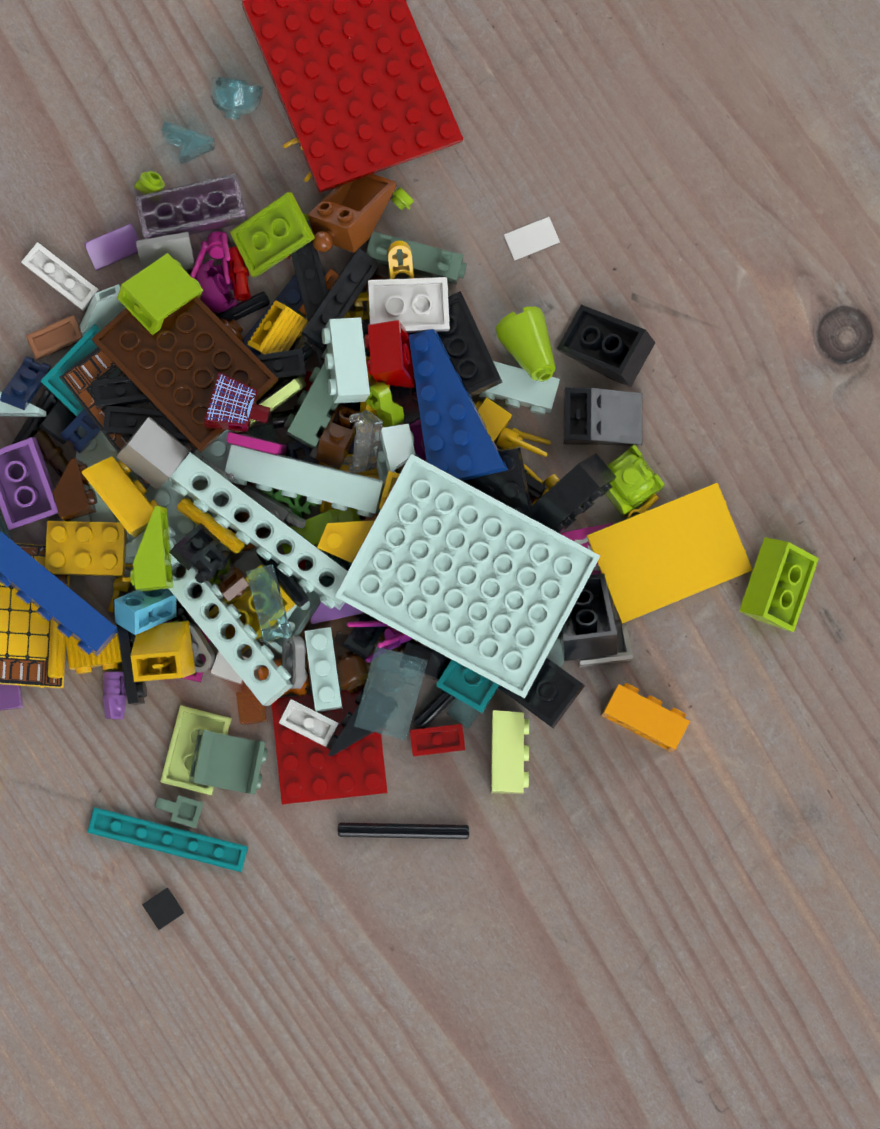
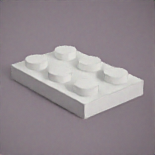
[368,277,450,333]

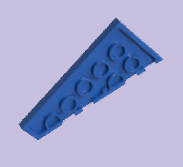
[409,329,508,481]

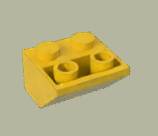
[131,621,196,682]

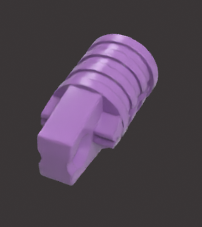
[103,672,127,719]

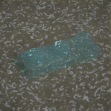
[246,565,292,644]

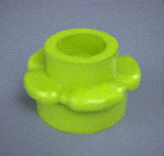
[391,187,414,211]

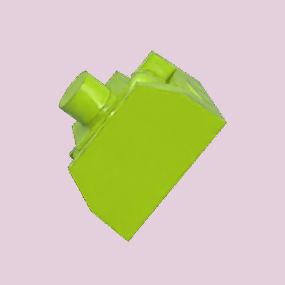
[605,444,665,518]

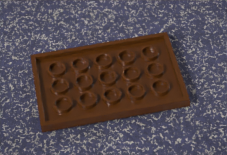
[92,296,278,453]

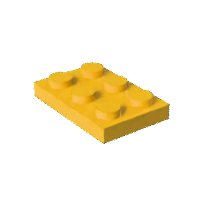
[45,521,127,576]

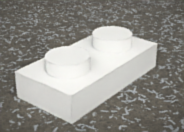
[279,699,339,747]

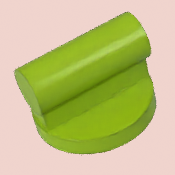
[134,171,165,202]

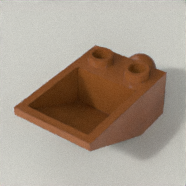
[308,174,397,253]

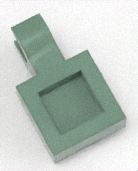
[155,795,204,828]

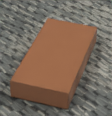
[26,315,83,361]

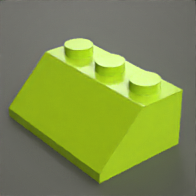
[739,537,819,632]

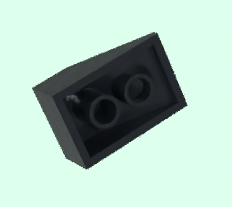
[557,304,655,387]

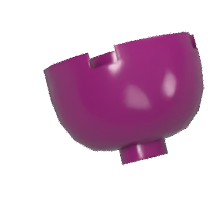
[195,260,238,314]

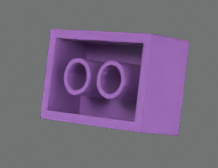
[0,437,58,530]

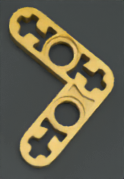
[344,240,414,320]

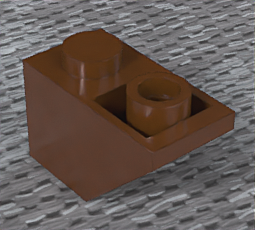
[315,404,363,469]
[53,458,97,521]

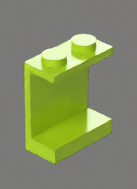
[117,253,203,335]

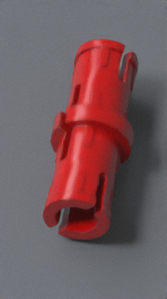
[228,247,251,301]

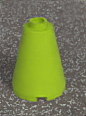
[495,306,556,382]

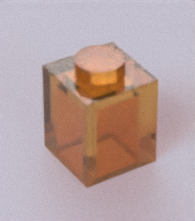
[236,686,268,725]

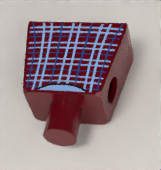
[204,373,271,432]

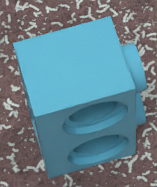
[114,589,177,635]

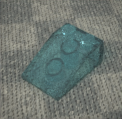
[354,646,428,741]

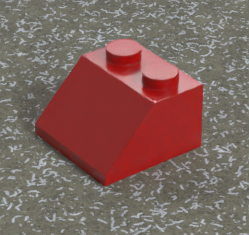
[365,320,415,388]

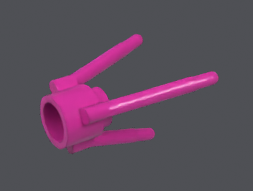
[190,231,231,285]
[347,621,412,662]

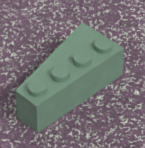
[283,347,339,450]

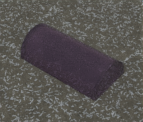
[135,173,247,239]

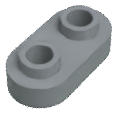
[189,622,215,673]
[282,635,307,689]

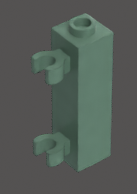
[366,231,467,285]

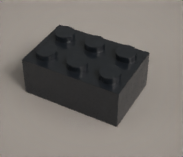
[531,453,617,533]
[559,573,617,661]

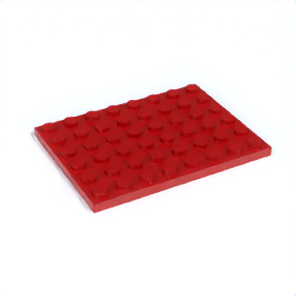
[241,0,463,193]

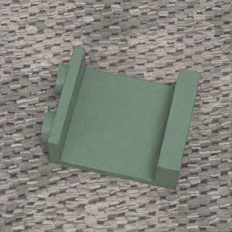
[188,730,268,795]

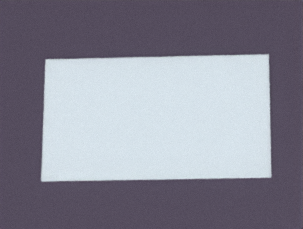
[504,217,560,261]

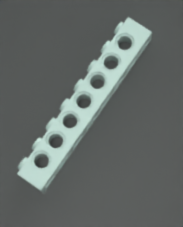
[171,452,348,610]
[131,525,293,706]

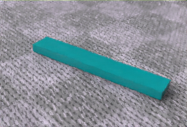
[87,807,248,872]

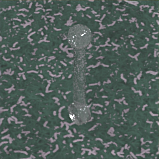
[194,451,235,483]

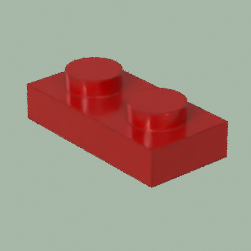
[410,724,465,757]

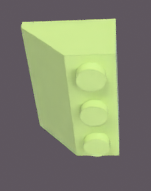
[491,710,529,794]

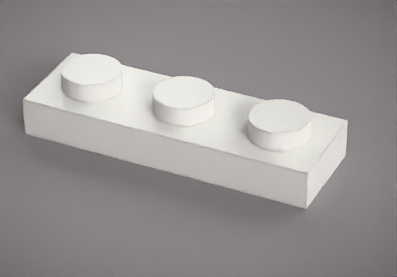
[21,242,100,312]

